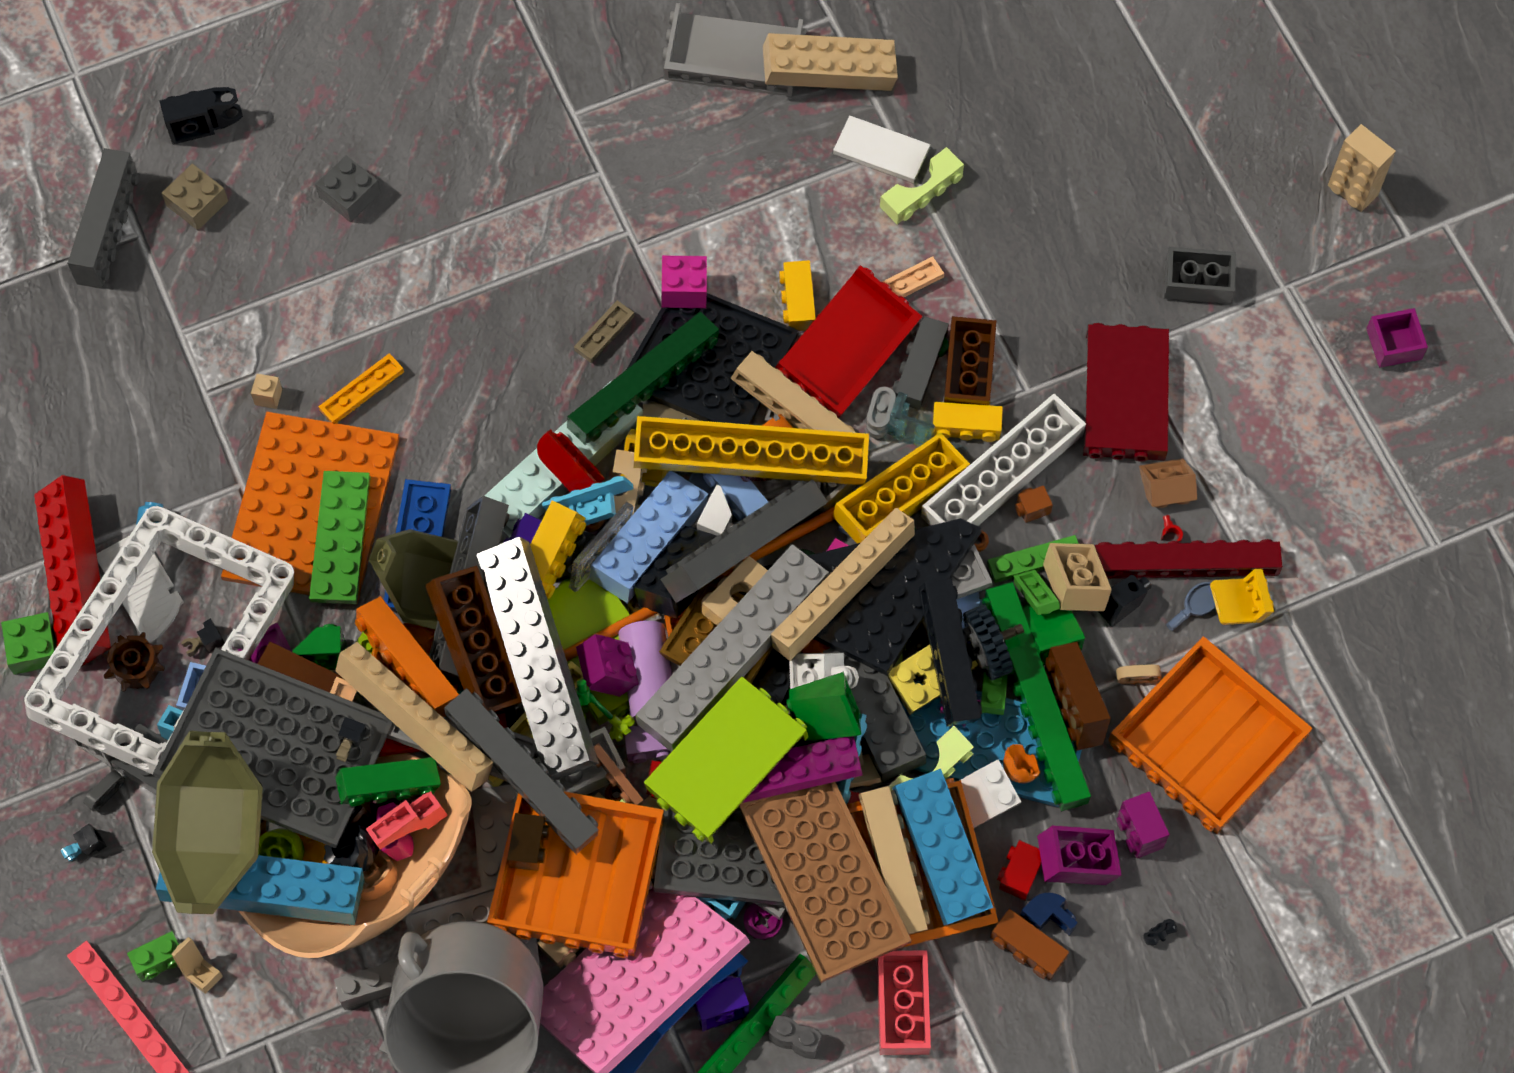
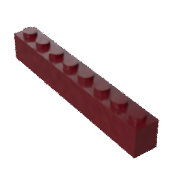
[1094,539,1283,579]

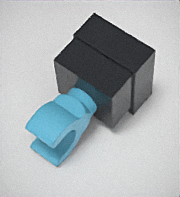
[61,824,107,861]

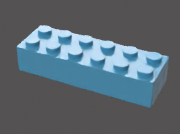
[892,769,994,926]

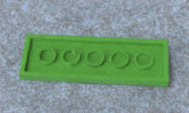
[309,471,371,604]

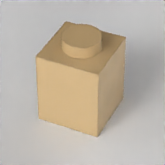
[251,373,283,409]

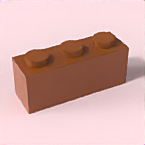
[990,909,1069,980]

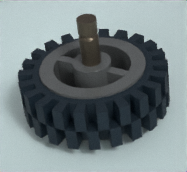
[963,604,1024,681]

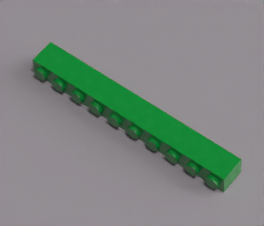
[982,582,1091,812]

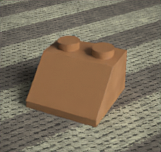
[1139,458,1197,508]

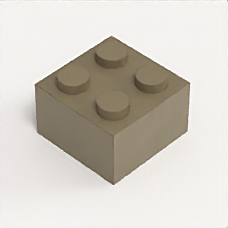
[162,163,228,230]

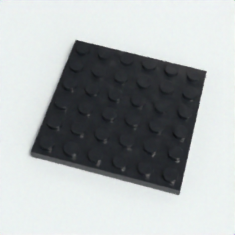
[626,293,799,425]

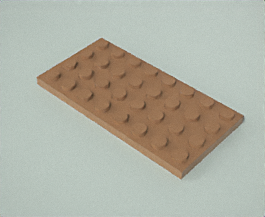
[739,782,912,983]

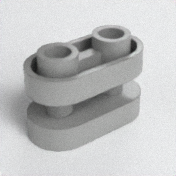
[866,387,896,439]

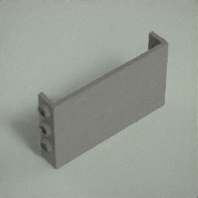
[663,3,807,97]

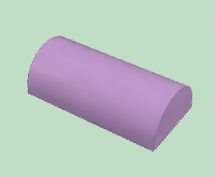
[618,621,672,722]

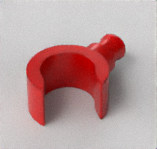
[1161,515,1183,542]

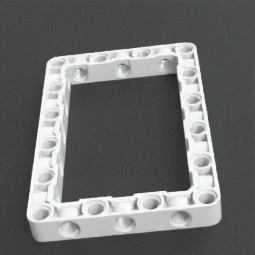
[24,506,294,775]

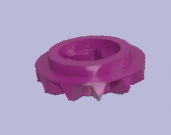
[744,903,782,941]

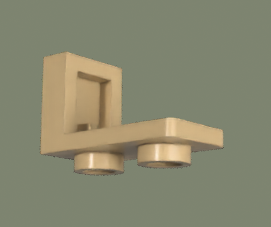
[172,937,223,994]

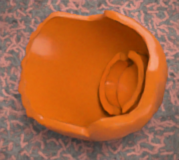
[1003,744,1040,784]

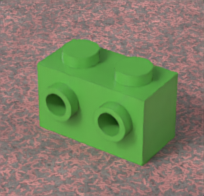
[127,931,180,982]

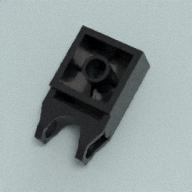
[159,87,243,145]

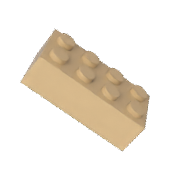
[1328,124,1396,212]

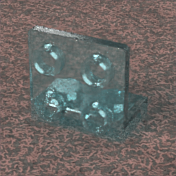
[888,392,935,446]

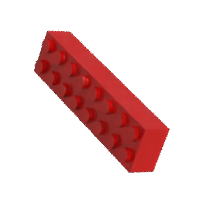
[34,475,111,666]

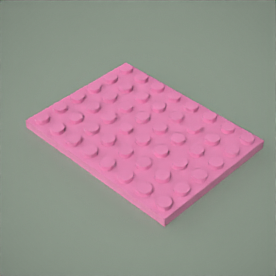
[540,887,750,1073]

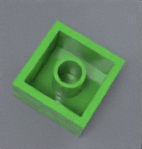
[1,612,57,675]

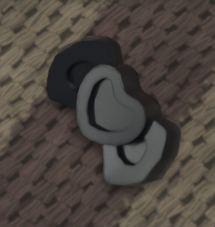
[1143,919,1177,946]

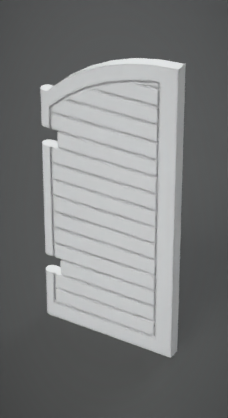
[97,536,184,643]

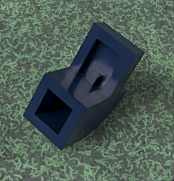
[1020,893,1078,936]

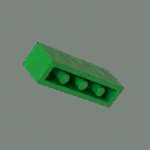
[335,757,441,806]

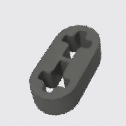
[83,770,125,812]

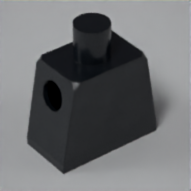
[1098,575,1152,627]

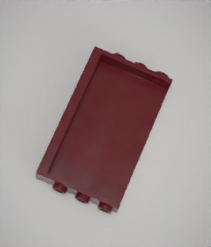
[1083,323,1169,462]

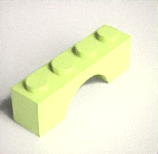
[880,147,964,224]
[889,726,974,791]

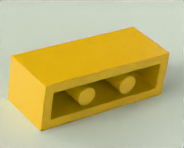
[779,260,816,331]
[932,402,1002,442]

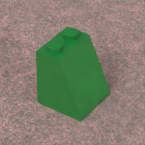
[1022,604,1085,666]
[786,671,861,741]

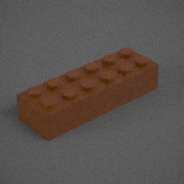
[425,565,522,713]

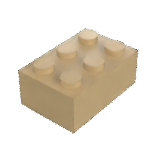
[1043,543,1112,611]

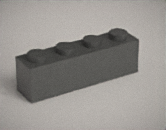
[892,316,949,410]

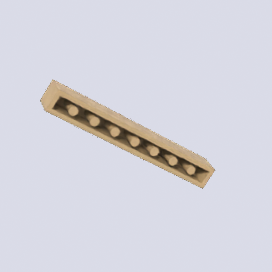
[771,508,915,661]
[336,642,494,792]

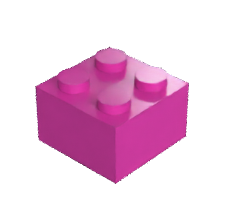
[661,255,707,308]

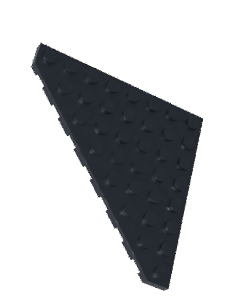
[739,518,981,676]

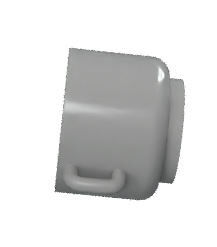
[384,921,543,1073]

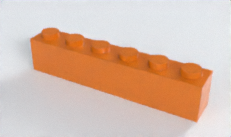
[355,596,459,717]

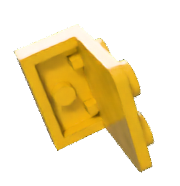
[1210,569,1274,625]

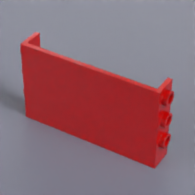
[775,265,922,419]

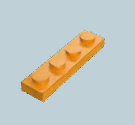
[318,353,404,424]

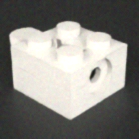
[789,653,859,689]

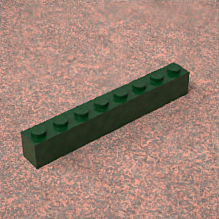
[567,312,719,445]

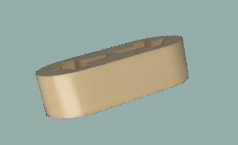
[1116,664,1162,684]

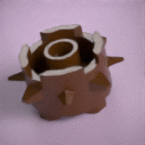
[102,632,165,692]

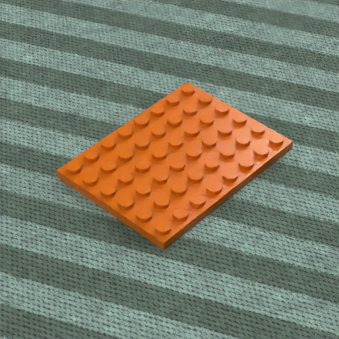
[221,411,400,604]

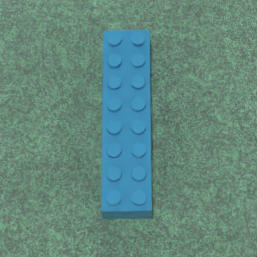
[156,855,364,925]

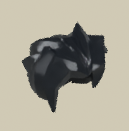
[323,823,379,871]

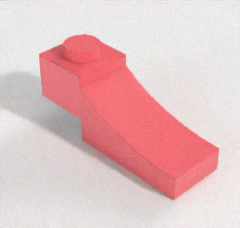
[366,791,448,850]

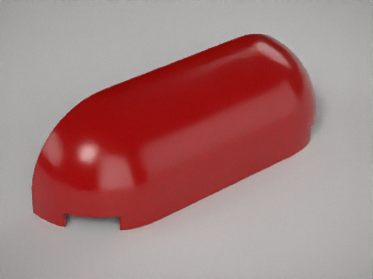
[537,429,605,492]

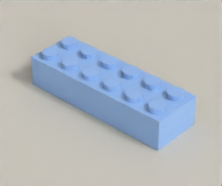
[589,471,708,603]

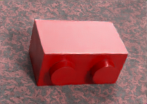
[997,840,1042,901]

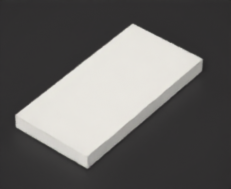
[833,115,930,183]

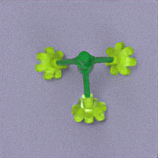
[576,679,635,742]

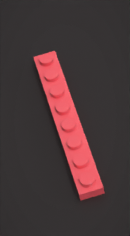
[67,940,189,1073]

